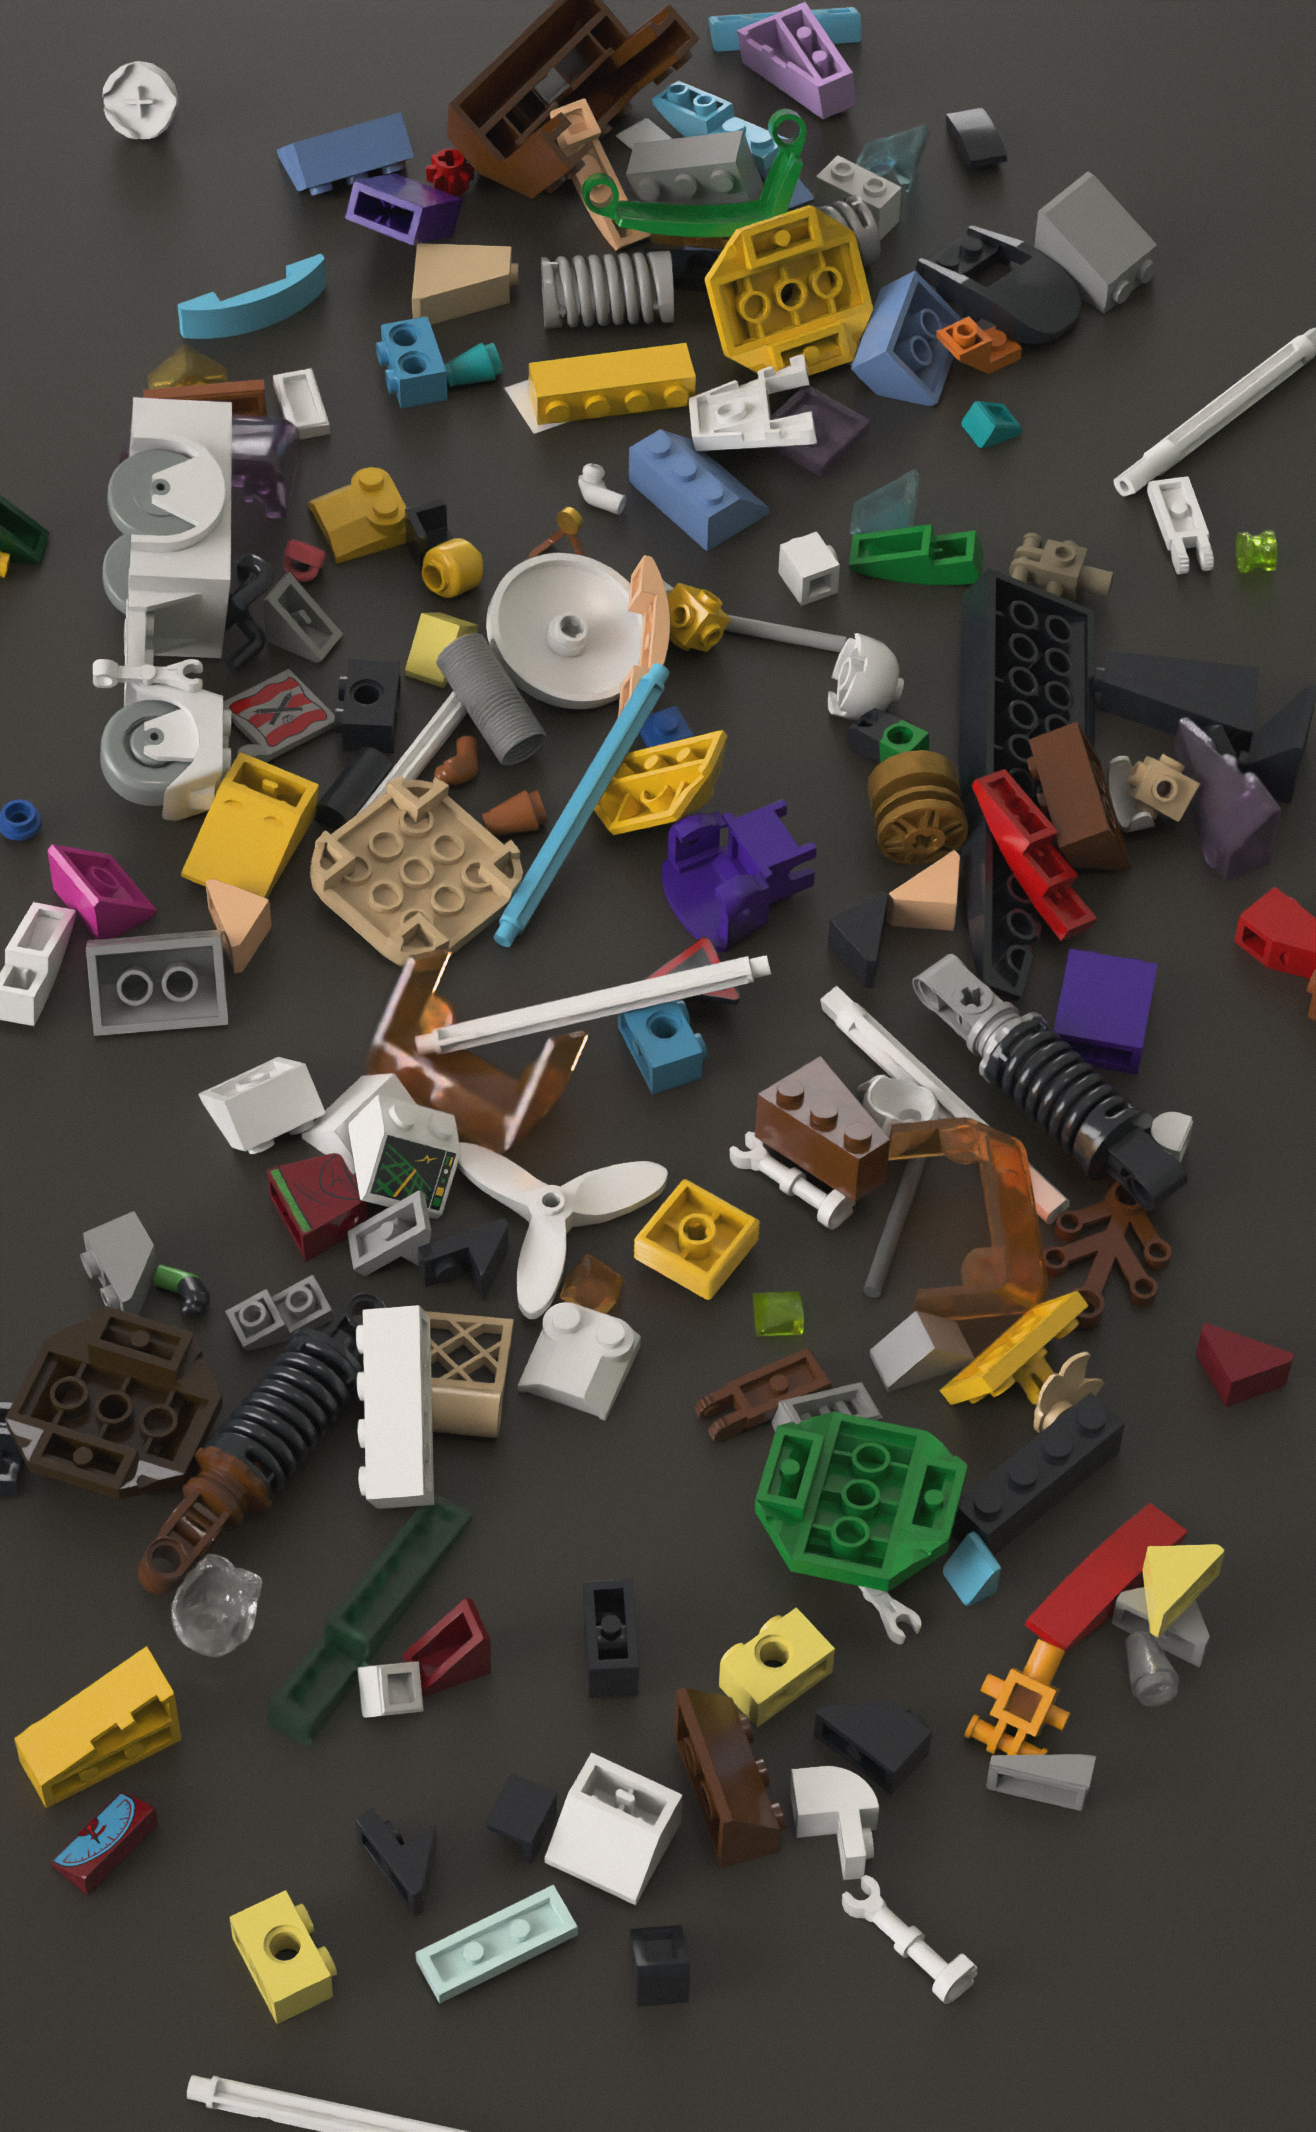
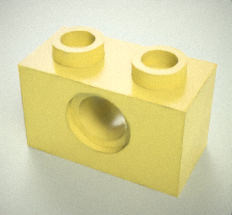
[719,1607,835,1727]
[229,1890,337,2024]

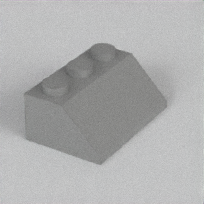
[86,929,229,1036]

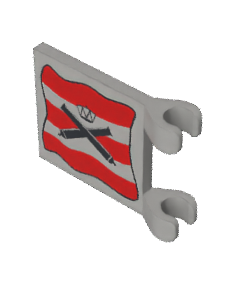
[223,669,335,763]

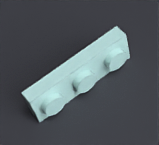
[415,1885,578,2004]

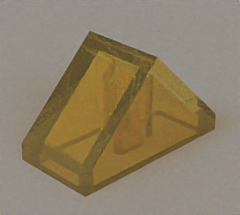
[147,344,229,389]

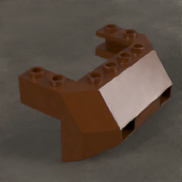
[446,0,700,199]

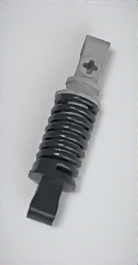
[912,954,1188,1211]

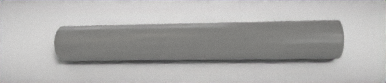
[724,615,847,653]

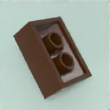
[1027,722,1132,871]
[674,1687,786,1868]

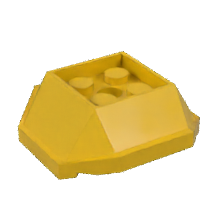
[704,205,873,376]

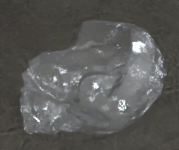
[171,1554,262,1658]

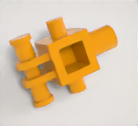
[964,1639,1070,1755]

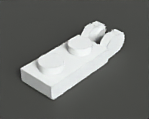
[1147,476,1214,575]

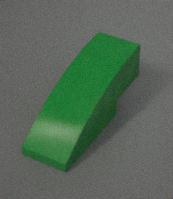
[849,524,984,585]

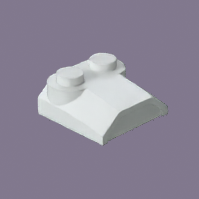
[518,1302,641,1421]

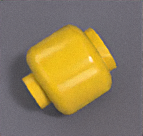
[422,538,484,598]

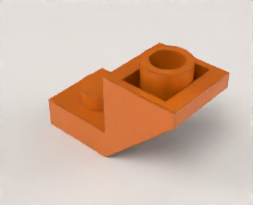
[936,316,1022,374]

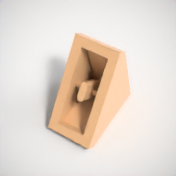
[886,850,960,931]
[205,879,272,974]

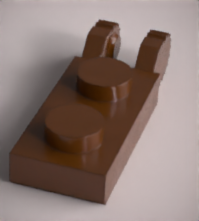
[694,1347,832,1442]

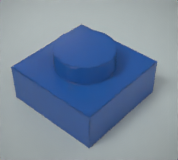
[639,705,694,748]

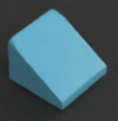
[943,1531,1001,1606]

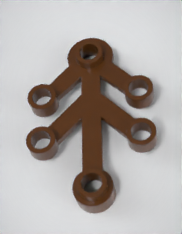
[1040,1181,1172,1329]

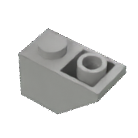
[80,1211,157,1316]

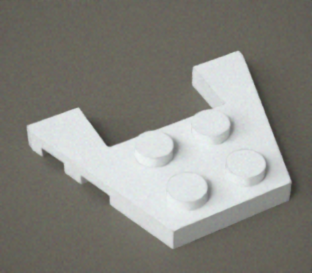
[689,354,817,451]

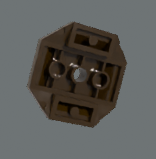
[5,1306,223,1500]

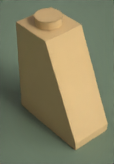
[412,243,519,325]

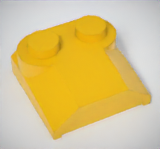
[308,467,406,564]

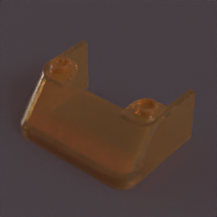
[365,948,589,1154]
[888,1117,1049,1321]

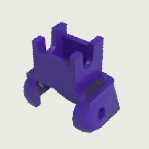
[661,799,817,952]

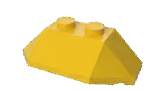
[594,730,728,835]

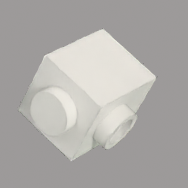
[778,532,840,606]

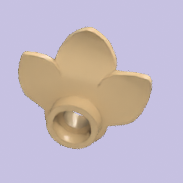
[1034,1352,1104,1434]

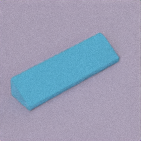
[708,7,861,52]

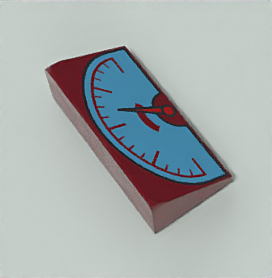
[50,1791,158,1896]

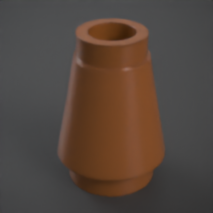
[482,789,549,836]

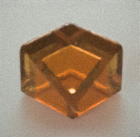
[560,1253,624,1314]

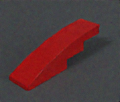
[972,769,1098,941]
[1025,1503,1188,1653]

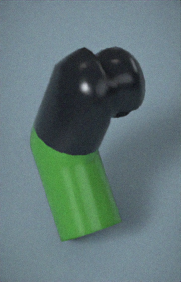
[154,1264,211,1318]

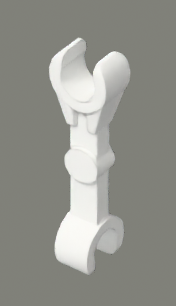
[93,659,203,693]
[858,1586,921,1644]

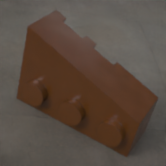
[754,1056,890,1202]

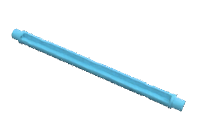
[493,663,670,947]

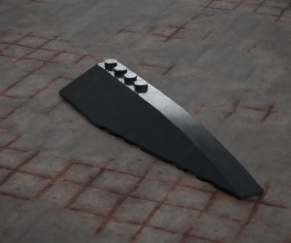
[959,568,1095,1001]

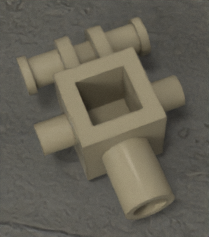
[1009,533,1114,603]

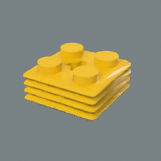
[634,1179,760,1300]

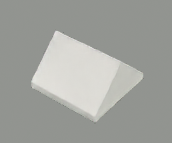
[302,1073,417,1174]

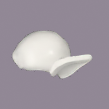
[857,1075,939,1156]

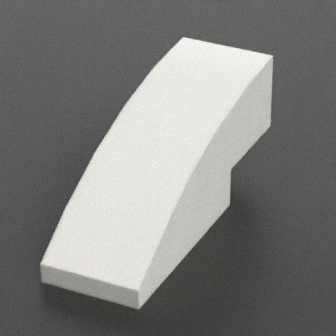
[0,902,76,1026]

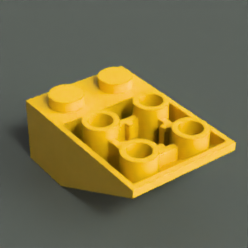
[181,752,319,899]

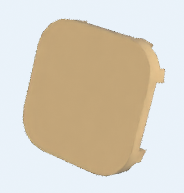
[310,775,523,969]

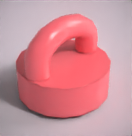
[283,539,327,582]

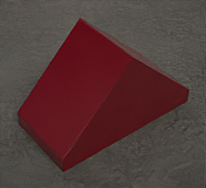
[1196,1322,1295,1407]
[402,1598,491,1697]

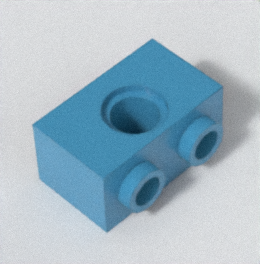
[618,999,707,1095]

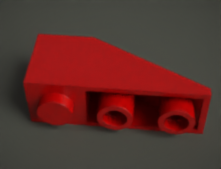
[1234,887,1316,979]

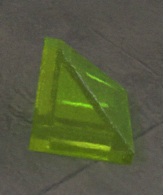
[753,1291,804,1336]

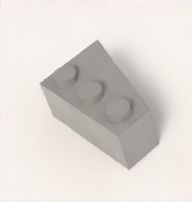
[626,130,764,204]

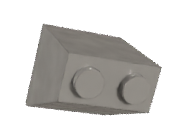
[1034,171,1157,314]

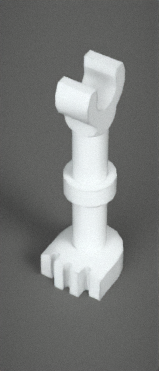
[729,1131,855,1230]
[842,1875,978,2004]

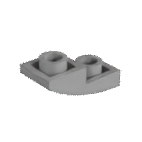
[225,1275,336,1351]

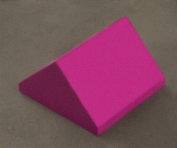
[48,844,158,940]

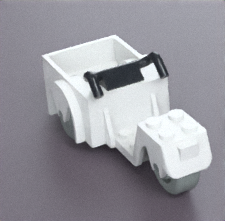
[100,397,274,821]

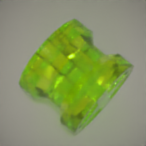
[1236,530,1277,573]

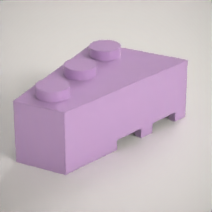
[737,2,857,119]

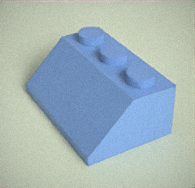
[277,112,414,196]
[851,270,962,407]
[629,429,770,552]

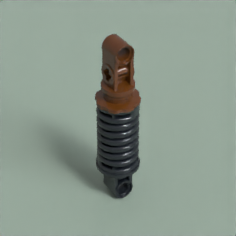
[137,1292,387,1595]

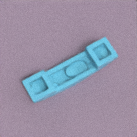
[177,254,327,339]

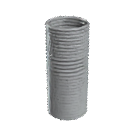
[436,633,547,766]

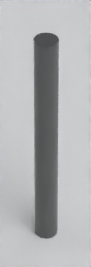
[863,1141,931,1298]

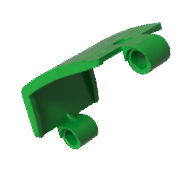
[582,109,807,237]

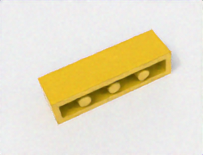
[529,343,696,426]

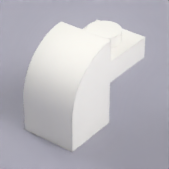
[790,1766,879,1880]

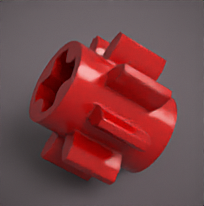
[426,148,474,196]

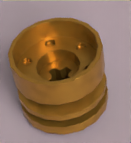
[867,750,968,865]

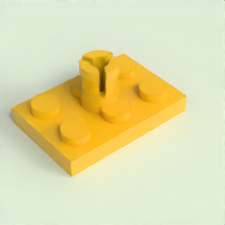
[939,1291,1089,1405]

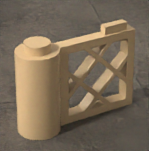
[425,1311,514,1438]

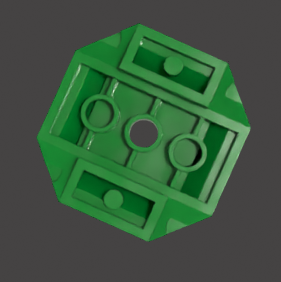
[755,1412,968,1592]

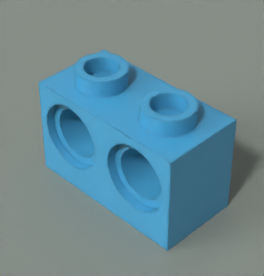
[376,316,448,409]

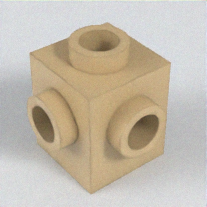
[1126,754,1200,822]

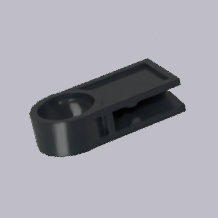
[644,248,718,291]

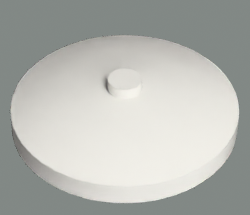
[486,553,644,709]

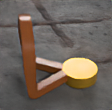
[528,507,587,559]

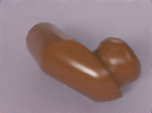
[434,736,478,787]

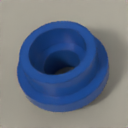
[0,799,42,841]

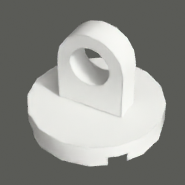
[102,61,179,139]

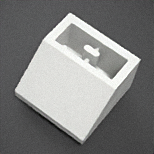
[545,1752,683,1905]

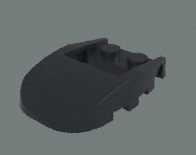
[915,225,1081,344]

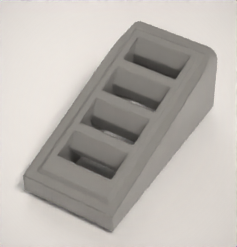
[772,1382,883,1432]
[986,1754,1096,1811]

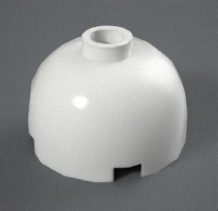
[828,633,904,720]

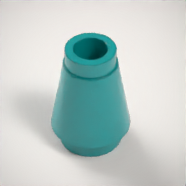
[444,342,504,388]

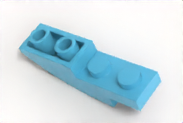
[652,81,787,171]

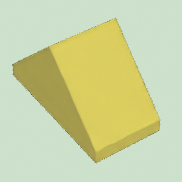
[405,612,478,688]
[1142,1544,1225,1638]

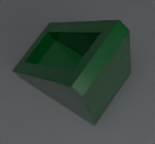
[0,494,50,565]

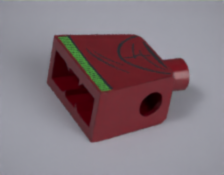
[267,1153,368,1261]

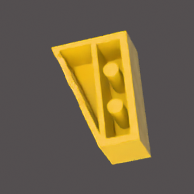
[14,1646,182,1809]

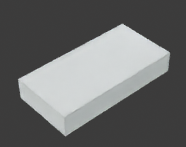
[273,368,330,441]

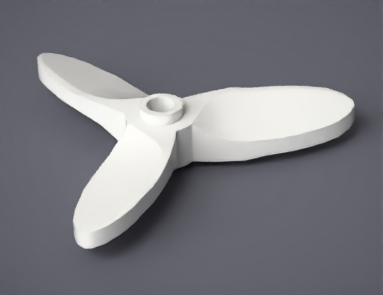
[457,1142,668,1319]

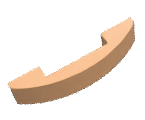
[550,98,651,251]
[618,555,670,717]

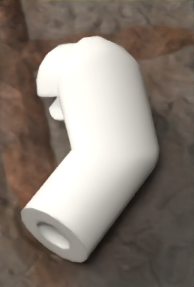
[578,463,626,515]

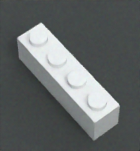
[356,1305,434,1509]

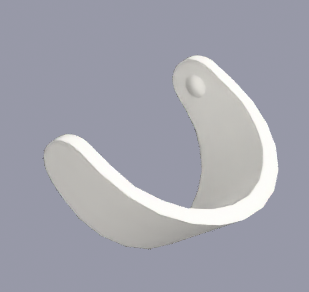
[1107,756,1156,833]

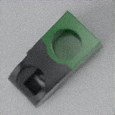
[845,708,929,763]

